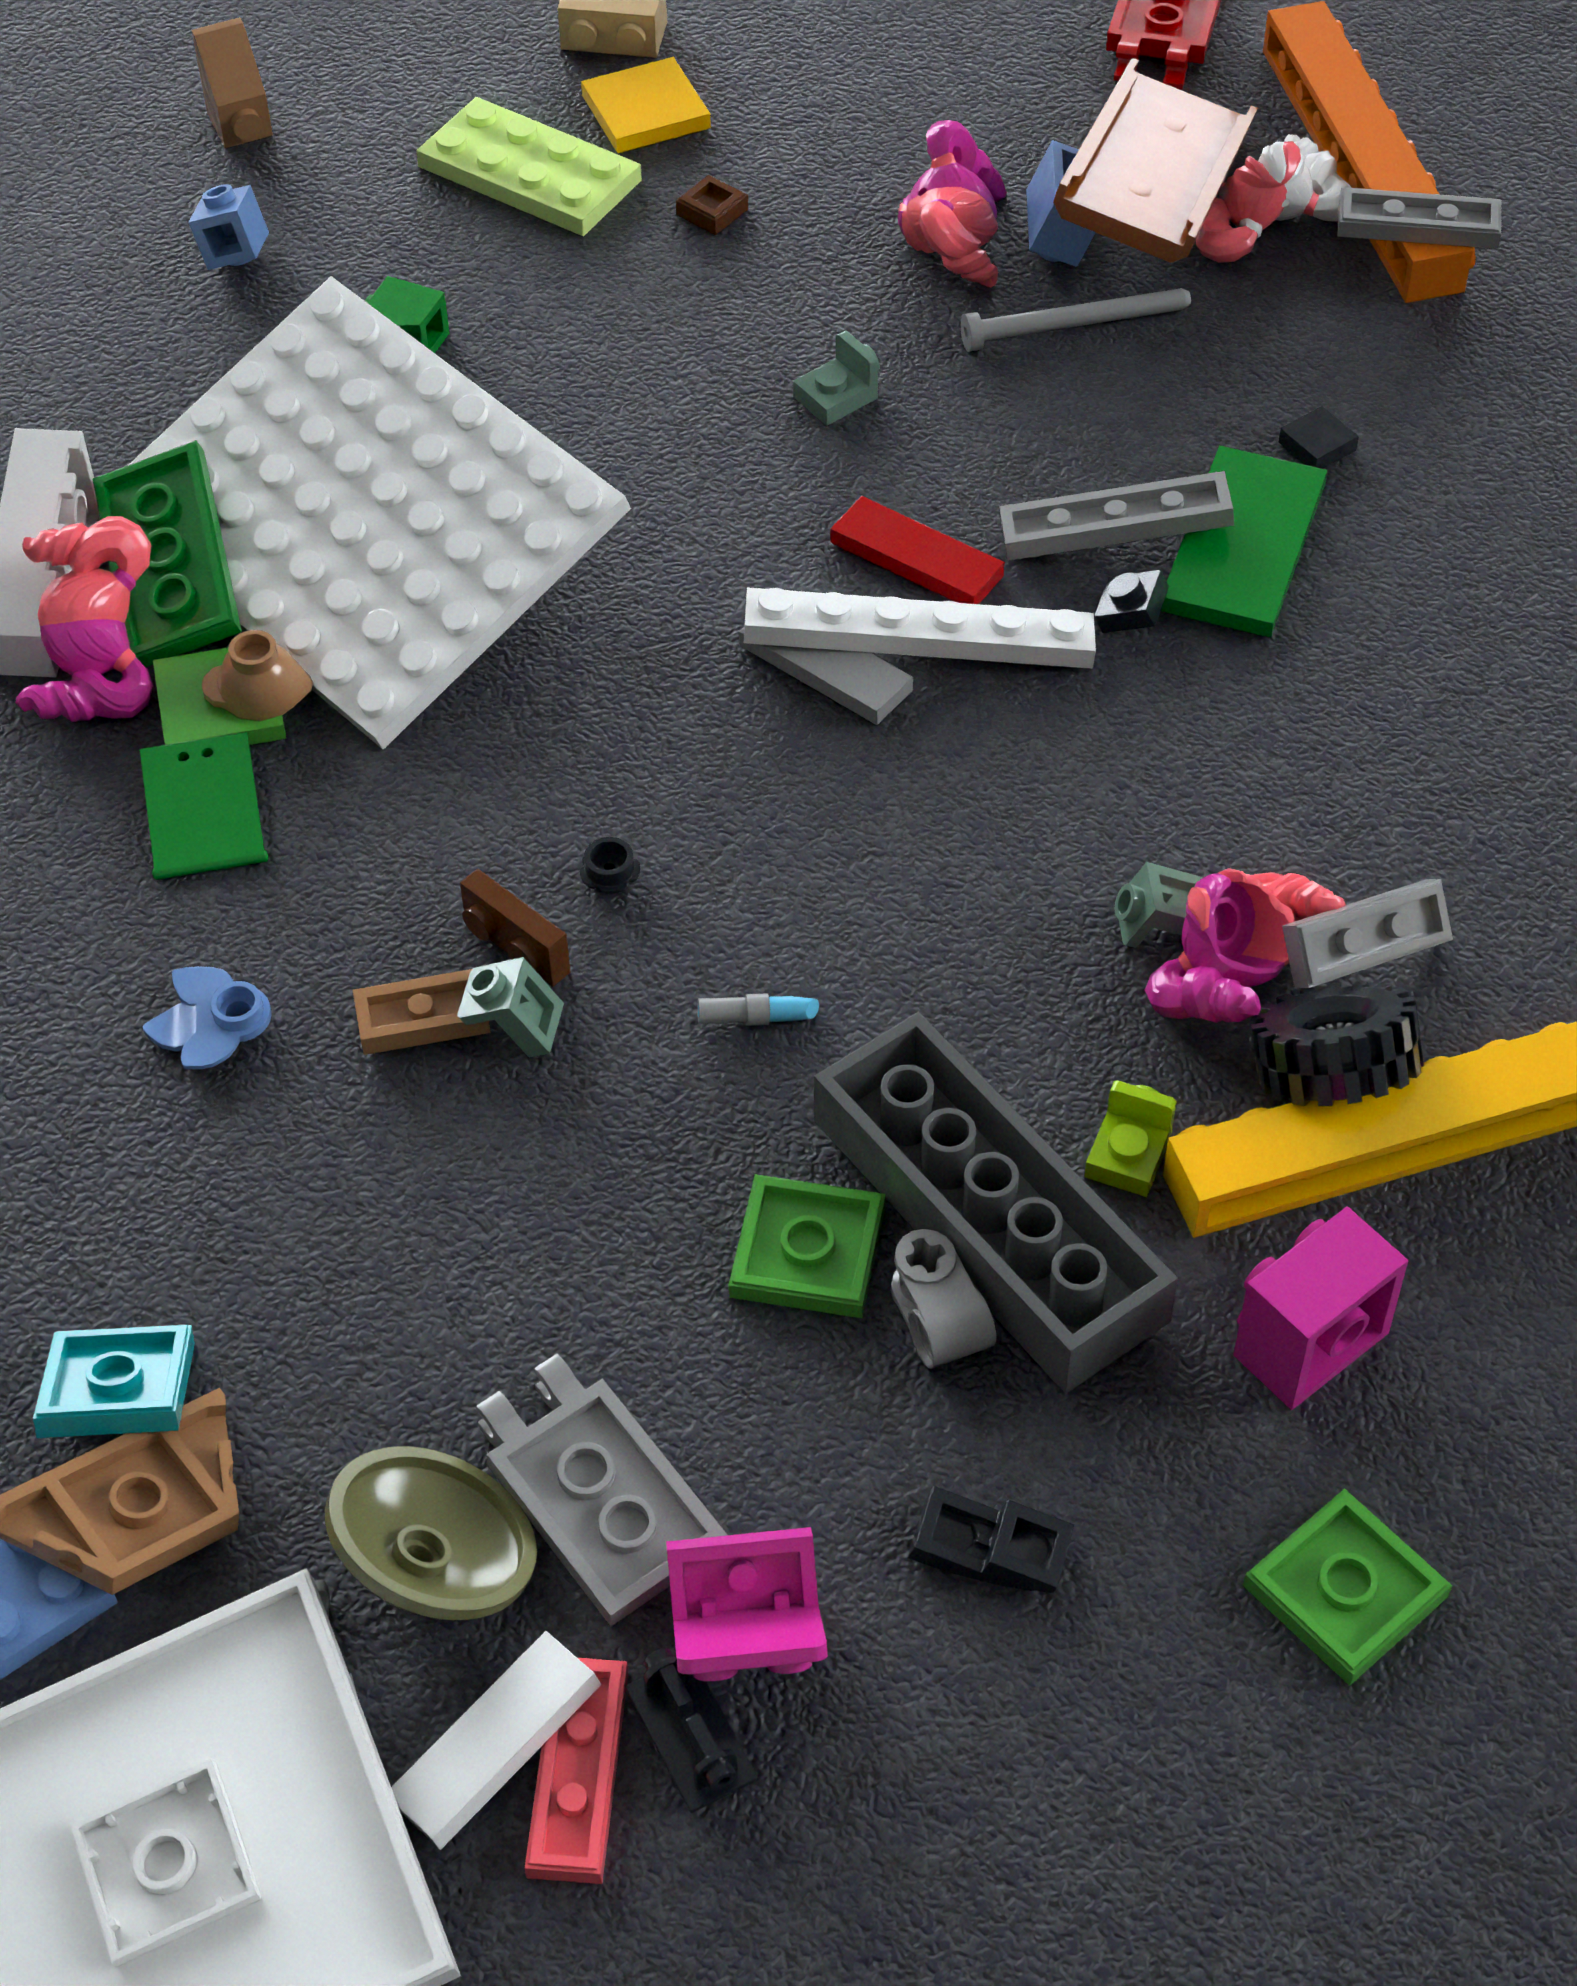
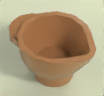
[202,630,313,721]

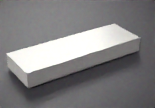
[391,1631,602,1850]

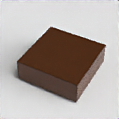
[676,175,748,235]

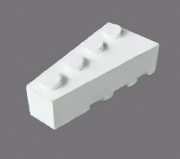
[0,428,100,677]

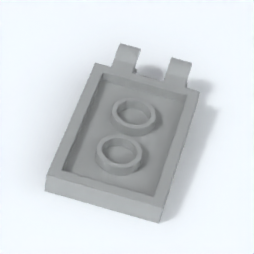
[476,1354,727,1626]

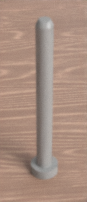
[960,288,1191,352]

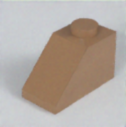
[192,17,273,148]

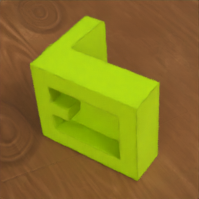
[1084,1080,1176,1197]

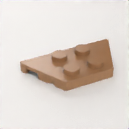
[0,1388,239,1595]

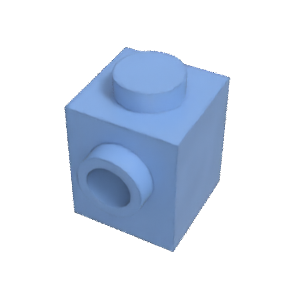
[188,184,269,270]

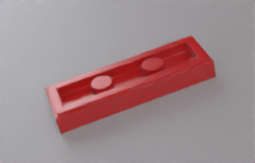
[830,496,1005,604]

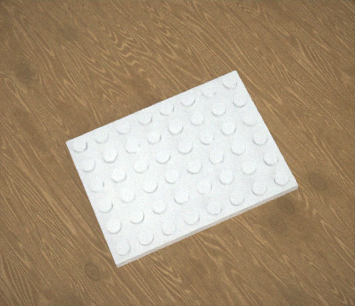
[129,276,631,749]

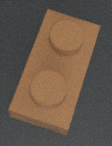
[353,969,491,1055]

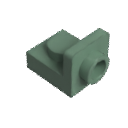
[793,330,880,426]
[1115,862,1203,948]
[457,957,564,1057]

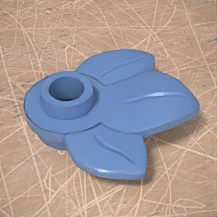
[142,966,271,1069]

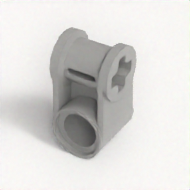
[890,1229,996,1369]

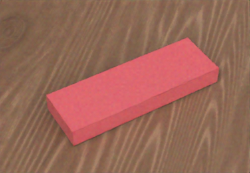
[524,1658,628,1884]

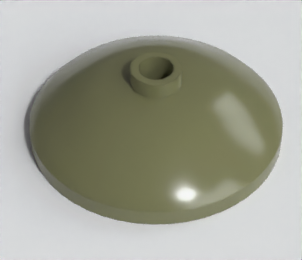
[325,1446,537,1620]

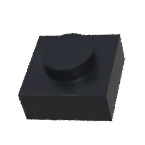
[1094,570,1169,633]

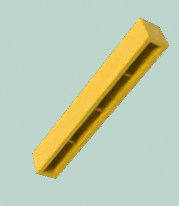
[1163,1022,1577,1238]

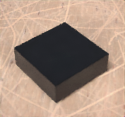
[1278,406,1359,469]

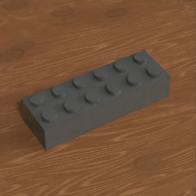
[814,1011,1178,1394]

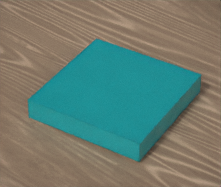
[33,1325,195,1438]

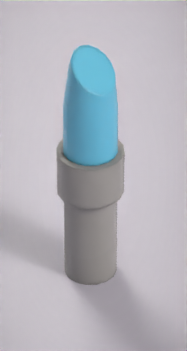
[697,993,819,1026]

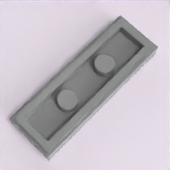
[1337,187,1501,249]
[739,627,913,725]
[1282,879,1453,988]

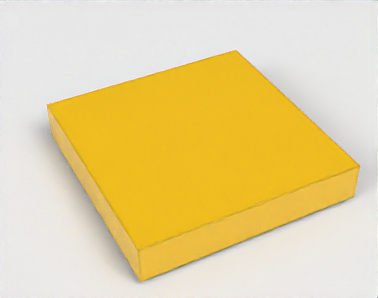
[581,57,711,153]

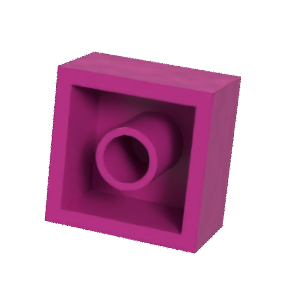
[1233,1206,1409,1410]

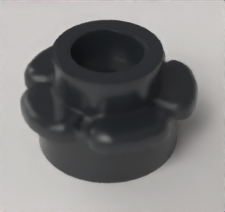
[580,837,641,894]

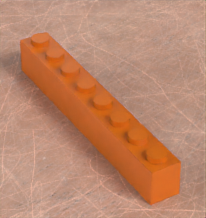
[1263,1,1476,303]

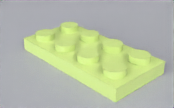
[416,97,642,237]

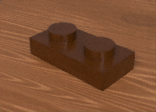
[460,868,571,987]

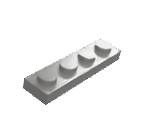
[999,471,1234,561]

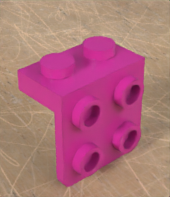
[666,1527,828,1681]

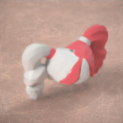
[1196,134,1352,263]

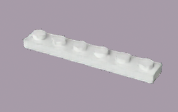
[743,587,1096,669]

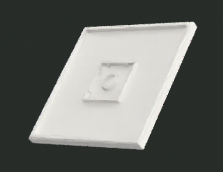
[0,1568,461,1986]

